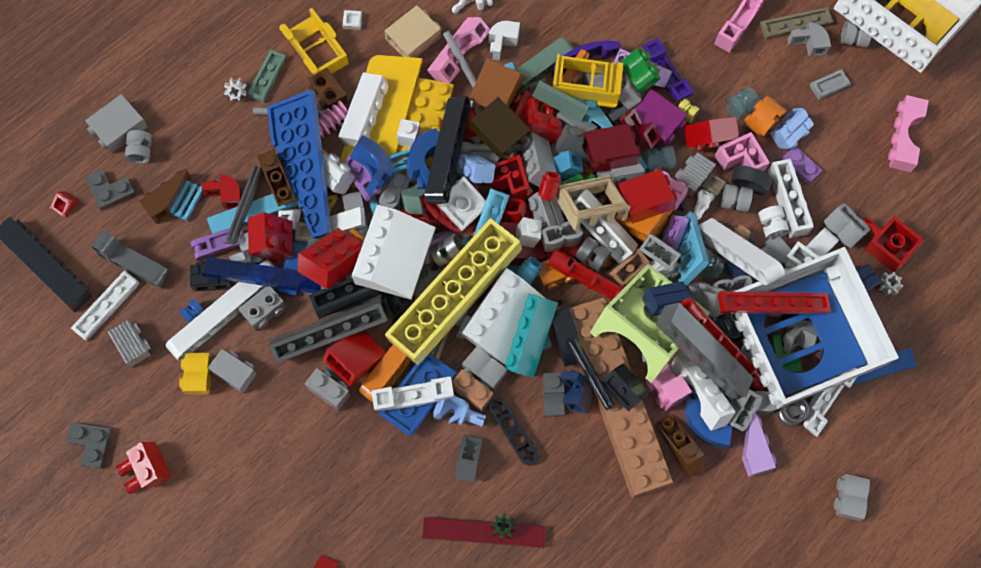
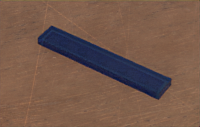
[203,256,321,293]

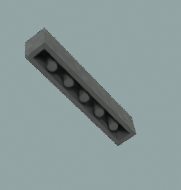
[269,297,388,363]
[656,303,753,399]

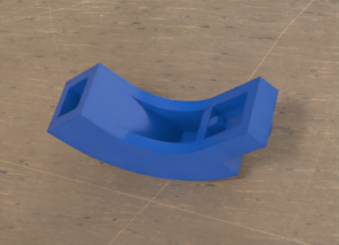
[406,128,439,189]
[349,134,393,195]
[684,386,732,449]

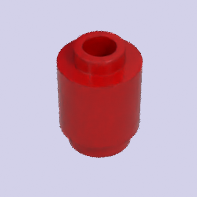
[538,171,561,202]

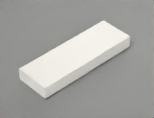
[317,207,365,240]

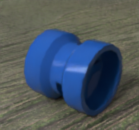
[178,299,204,323]

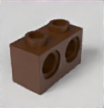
[308,67,348,111]

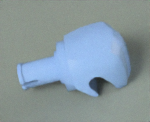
[433,396,486,427]

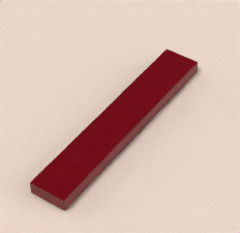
[422,517,546,548]

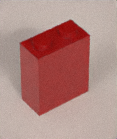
[618,169,677,224]
[322,330,386,387]

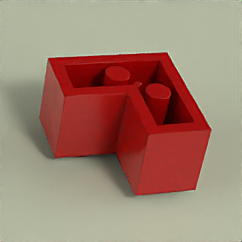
[684,117,739,150]
[489,155,535,200]

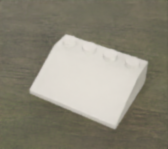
[352,205,435,299]
[460,268,546,365]

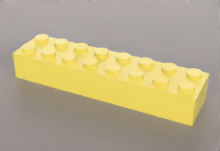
[385,218,522,365]

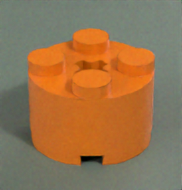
[743,95,787,139]

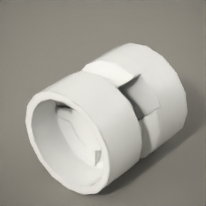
[758,205,790,239]

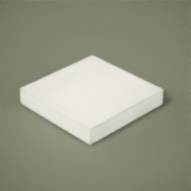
[437,176,486,231]

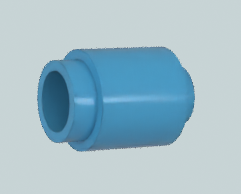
[515,257,542,285]

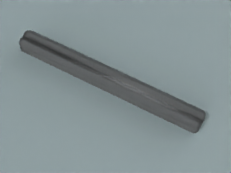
[226,166,263,245]

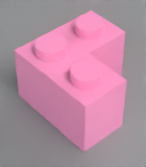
[715,132,770,172]
[644,364,692,412]

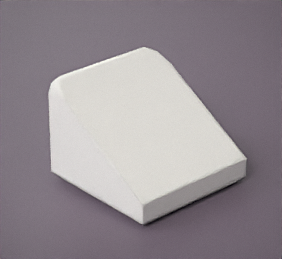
[279,209,301,230]

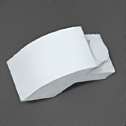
[488,21,520,61]

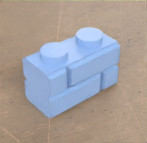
[769,108,814,149]
[456,154,495,183]

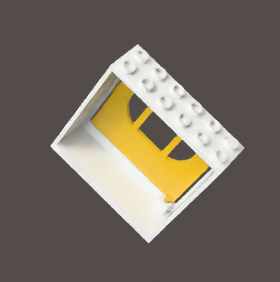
[833,0,981,73]

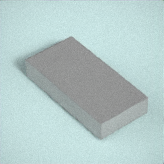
[809,69,851,100]

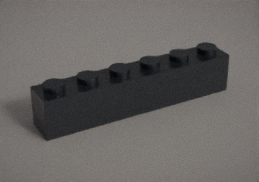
[0,217,92,312]
[309,263,428,319]

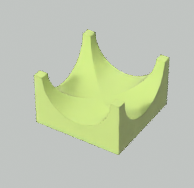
[590,264,710,383]

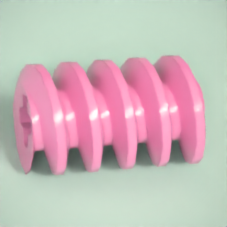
[319,101,348,139]

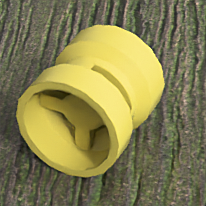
[678,98,700,124]

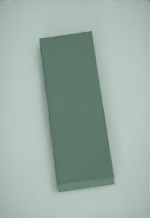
[247,49,288,103]
[532,81,589,121]

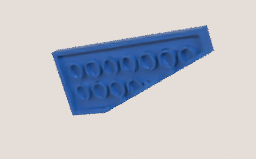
[267,90,332,239]

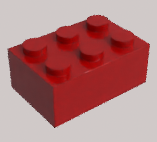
[298,228,364,289]

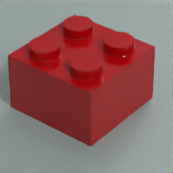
[248,212,293,262]

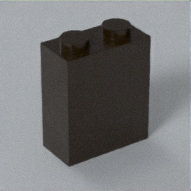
[469,97,530,159]

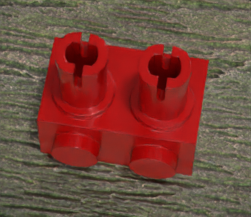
[520,98,562,147]
[116,442,171,494]

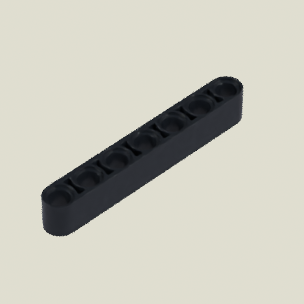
[425,96,471,205]

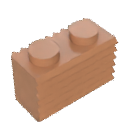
[605,249,650,286]
[452,369,493,412]

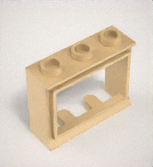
[556,175,630,231]

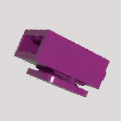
[635,89,687,148]

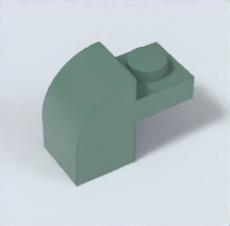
[401,183,428,215]

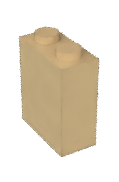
[385,5,441,58]

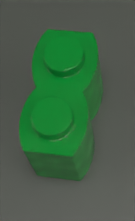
[621,48,661,92]

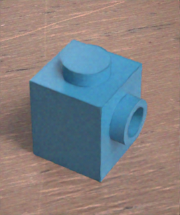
[553,150,583,180]

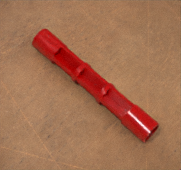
[547,249,624,301]
[680,298,765,391]

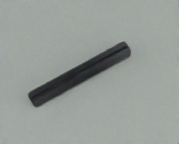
[568,338,615,411]

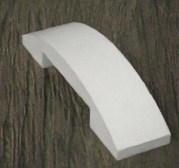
[804,368,857,437]
[372,376,454,411]

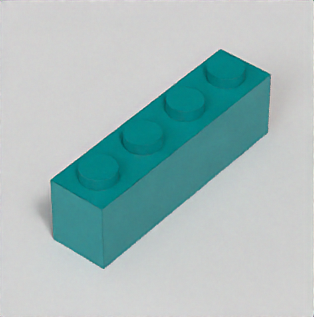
[505,293,558,378]

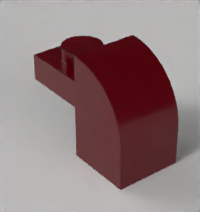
[619,108,661,149]

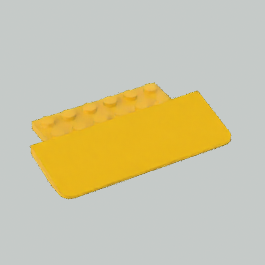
[340,55,454,191]

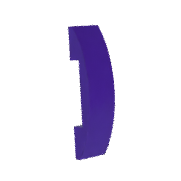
[642,38,694,101]
[553,40,621,77]

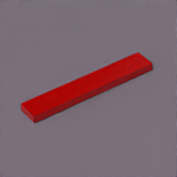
[718,291,831,314]

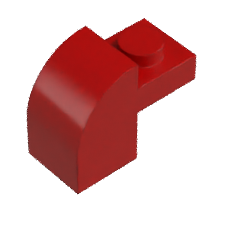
[201,174,243,209]

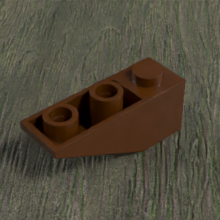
[257,149,296,207]
[139,168,191,224]
[655,414,707,478]

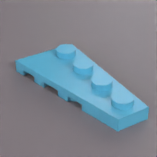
[678,211,709,286]

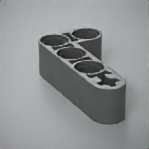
[91,230,170,288]

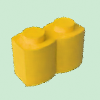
[179,353,212,395]

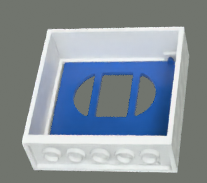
[731,247,899,409]

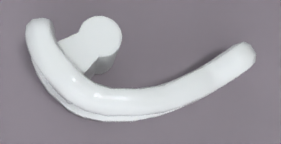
[452,0,492,14]
[694,189,715,222]

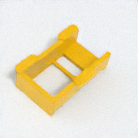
[279,8,349,75]
[553,54,623,108]

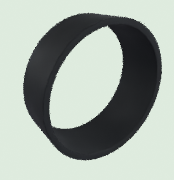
[731,165,773,195]

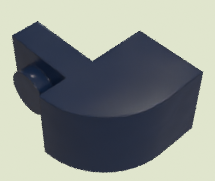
[560,370,594,413]

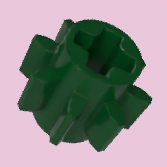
[490,513,516,540]

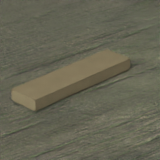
[760,7,834,40]

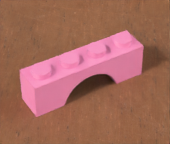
[714,0,766,53]
[427,17,490,83]
[888,95,929,172]

